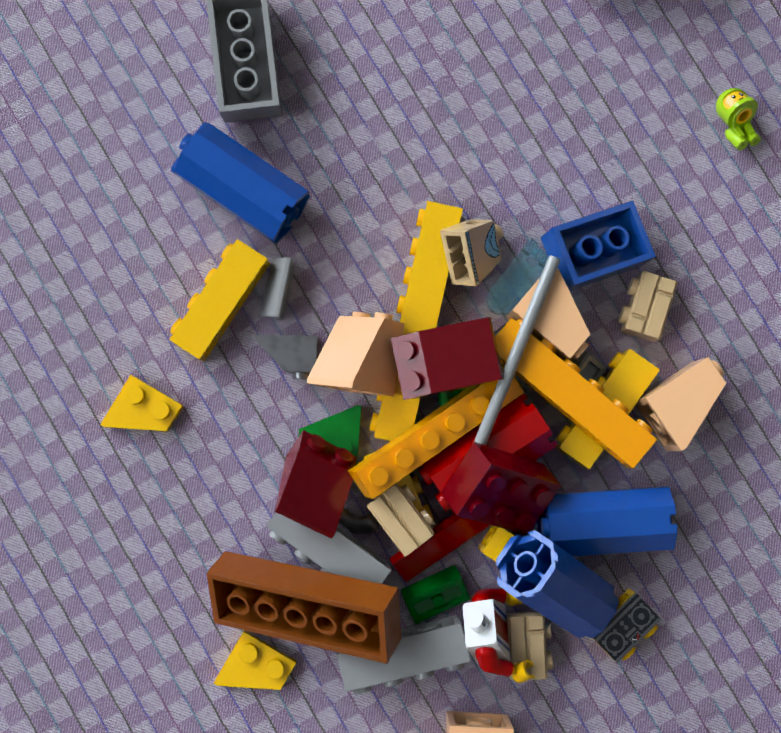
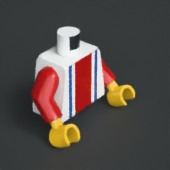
[463,588,535,683]

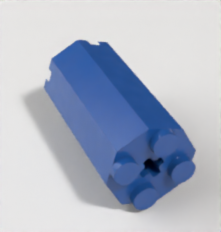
[171,122,310,245]
[535,486,678,556]
[496,530,619,638]

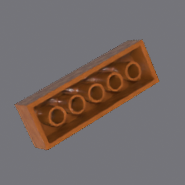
[206,551,402,664]

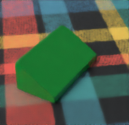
[401,565,471,624]

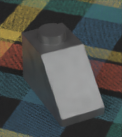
[256,334,319,380]

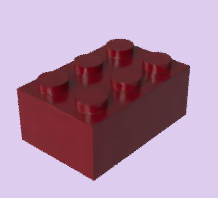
[441,442,561,535]

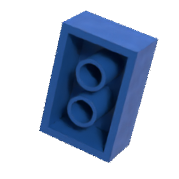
[541,201,656,291]

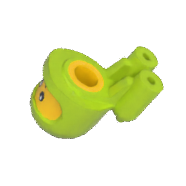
[715,88,761,151]

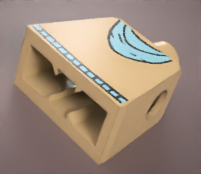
[440,219,503,286]

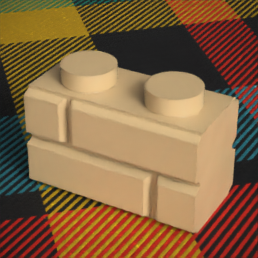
[618,271,678,342]
[367,483,435,557]
[506,612,553,681]

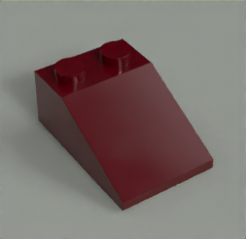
[391,317,504,400]
[275,430,357,539]

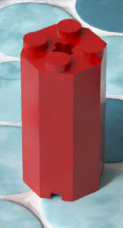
[417,393,558,513]

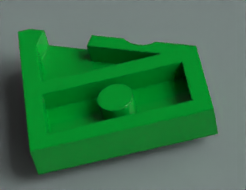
[298,405,362,464]

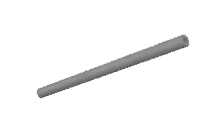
[473,255,561,445]

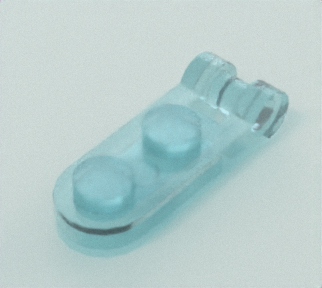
[486,238,548,315]

